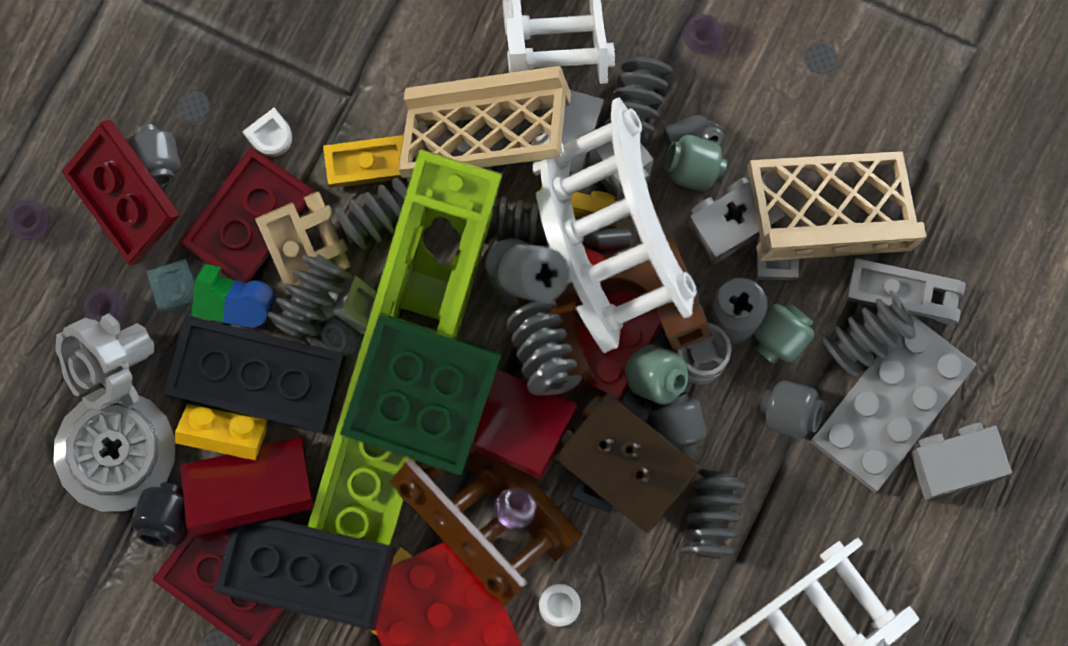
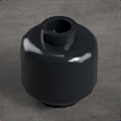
[131,482,186,548]

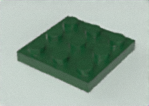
[340,312,502,476]

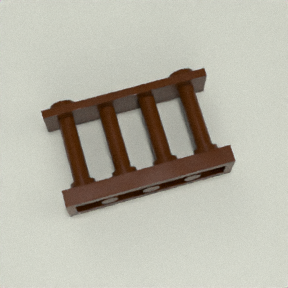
[390,448,583,606]

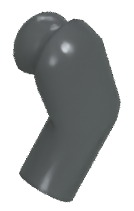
[664,115,724,146]
[575,217,631,250]

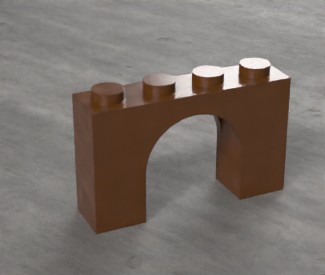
[517,235,712,396]

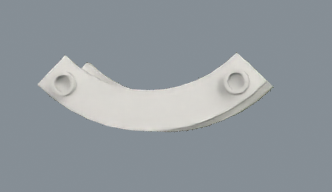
[503,0,615,84]
[533,97,696,353]
[712,538,920,646]

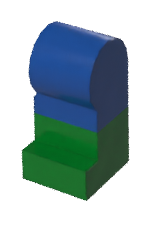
[191,264,275,328]

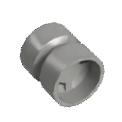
[675,323,731,385]

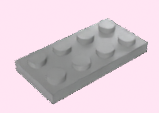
[810,314,977,493]

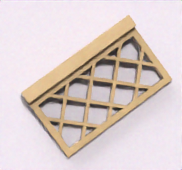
[398,66,571,178]
[747,151,926,262]

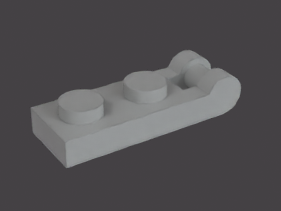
[846,258,966,324]

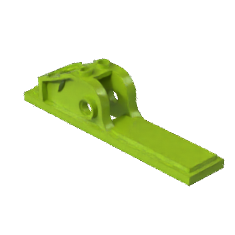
[308,149,503,546]

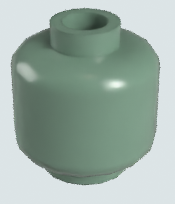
[664,135,727,192]
[754,302,814,364]
[626,344,688,404]

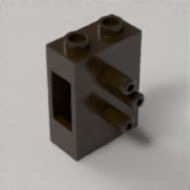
[555,393,702,534]

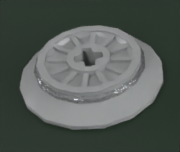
[54,395,176,512]

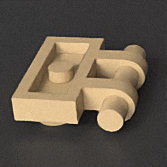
[255,191,351,295]

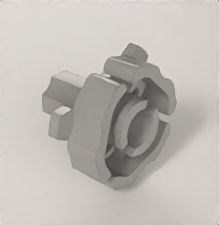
[55,314,154,411]

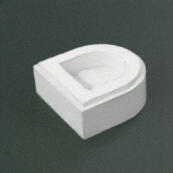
[243,108,292,158]

